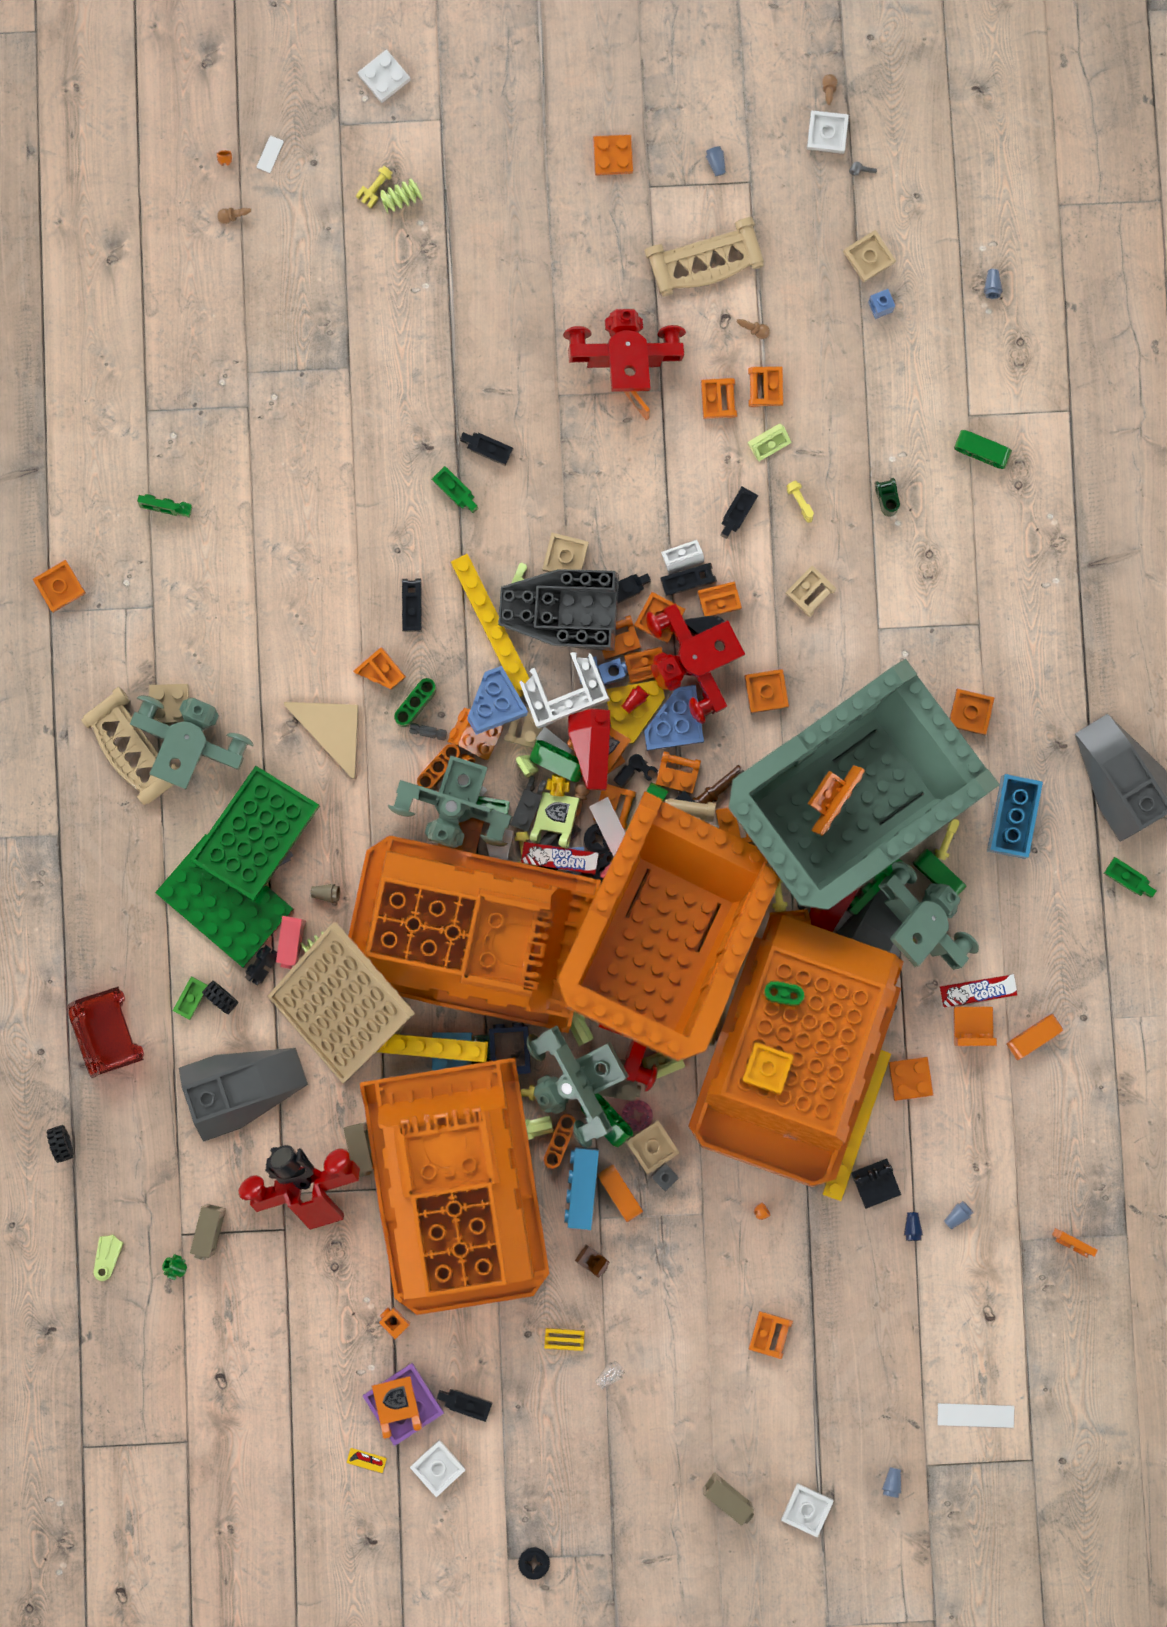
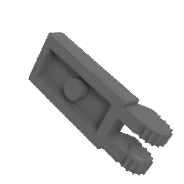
[510,775,546,832]

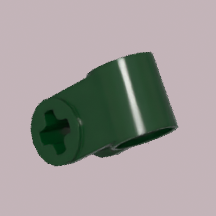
[874,477,900,517]

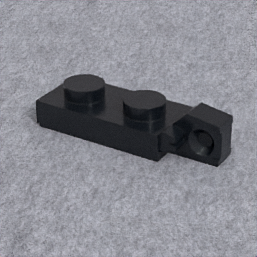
[460,432,513,466]
[720,486,758,539]
[617,573,651,604]
[437,1389,492,1422]

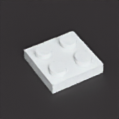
[357,49,411,103]
[807,110,849,154]
[410,1439,466,1497]
[781,1483,834,1537]

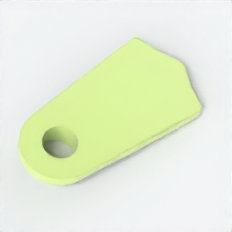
[94,1235,123,1281]

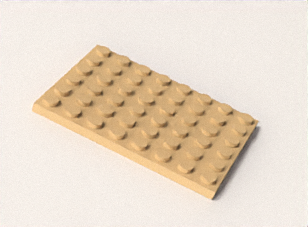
[268,922,415,1084]

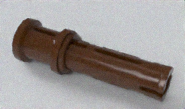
[692,765,744,804]

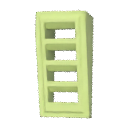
[516,755,539,778]

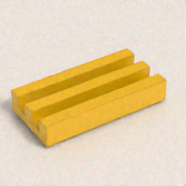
[544,1328,585,1351]

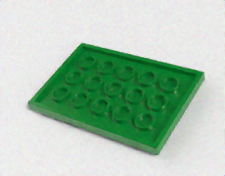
[190,765,320,902]
[155,834,294,968]

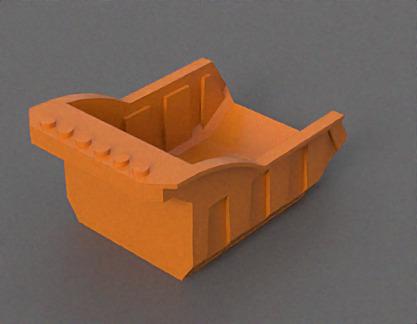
[688,915,904,1187]

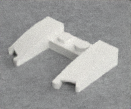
[520,652,610,729]

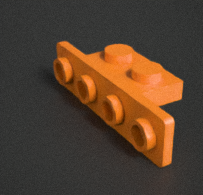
[808,766,865,836]

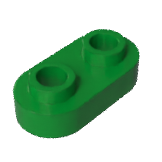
[764,981,805,1006]

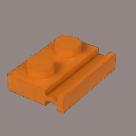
[698,581,742,616]
[624,646,663,683]

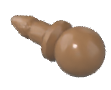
[822,74,837,105]
[217,208,252,224]
[736,319,770,339]
[574,781,590,818]

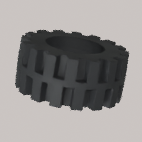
[202,981,239,1015]
[47,1125,74,1163]

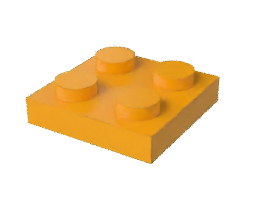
[742,1042,794,1095]

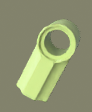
[570,1011,594,1046]
[525,1116,554,1140]

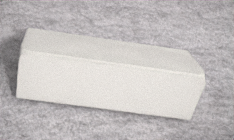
[661,540,705,574]

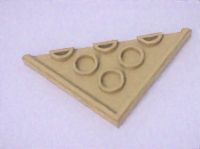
[284,702,358,779]

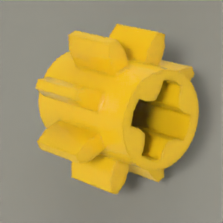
[546,774,570,796]

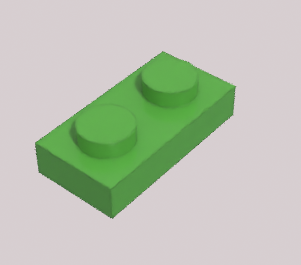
[172,976,208,1020]

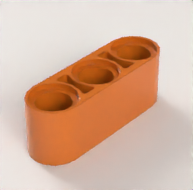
[417,744,461,790]
[1006,1013,1064,1060]
[544,1114,576,1169]
[597,1164,643,1222]

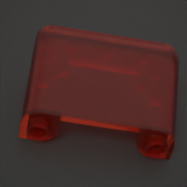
[67,986,144,1078]

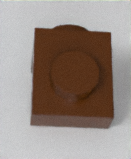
[575,1245,610,1278]

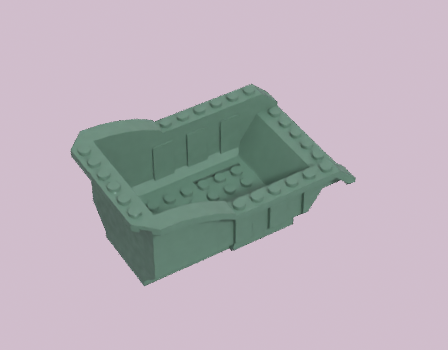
[728,658,1000,910]

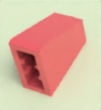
[276,916,306,969]

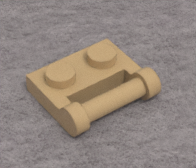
[785,565,837,617]
[504,706,543,748]

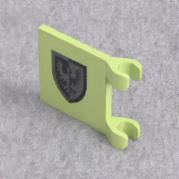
[530,792,580,848]

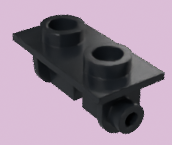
[245,945,277,986]

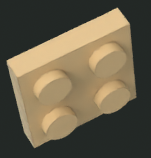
[843,230,896,283]
[542,533,589,572]
[149,684,189,724]
[626,1120,680,1175]

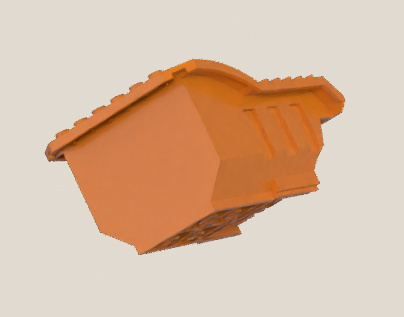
[557,791,781,1061]
[348,835,601,1033]
[359,1058,550,1315]

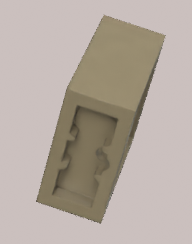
[343,1122,374,1177]
[190,1204,226,1260]
[703,1472,754,1526]

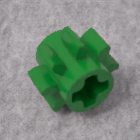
[162,1254,187,1280]

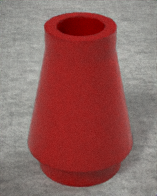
[621,685,649,714]

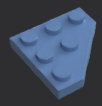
[467,666,528,735]
[644,685,704,751]

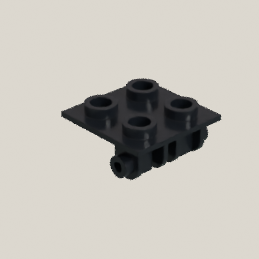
[851,1158,902,1209]

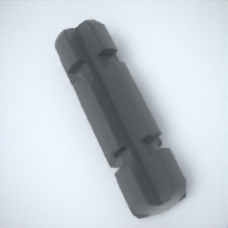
[409,723,447,741]

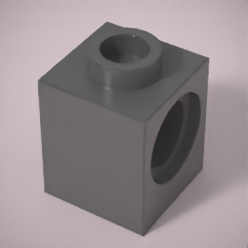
[651,1163,679,1192]

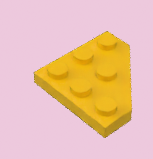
[606,680,665,744]

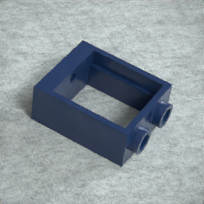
[489,1023,531,1074]

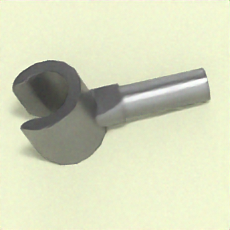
[849,162,877,176]

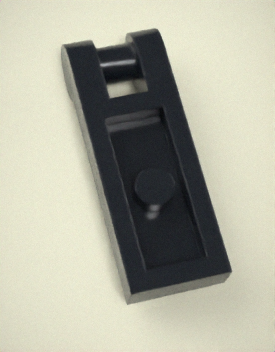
[660,563,717,597]
[402,578,422,632]

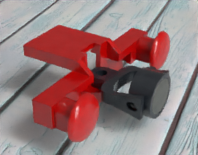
[238,1145,360,1230]

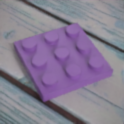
[363,1362,444,1446]

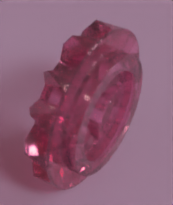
[622,1100,653,1131]

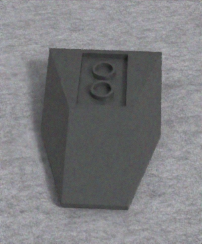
[498,569,619,651]

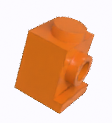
[379,1307,410,1339]

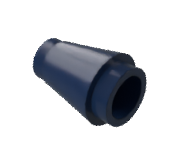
[904,1212,923,1241]

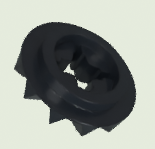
[584,824,610,855]
[518,1547,550,1580]

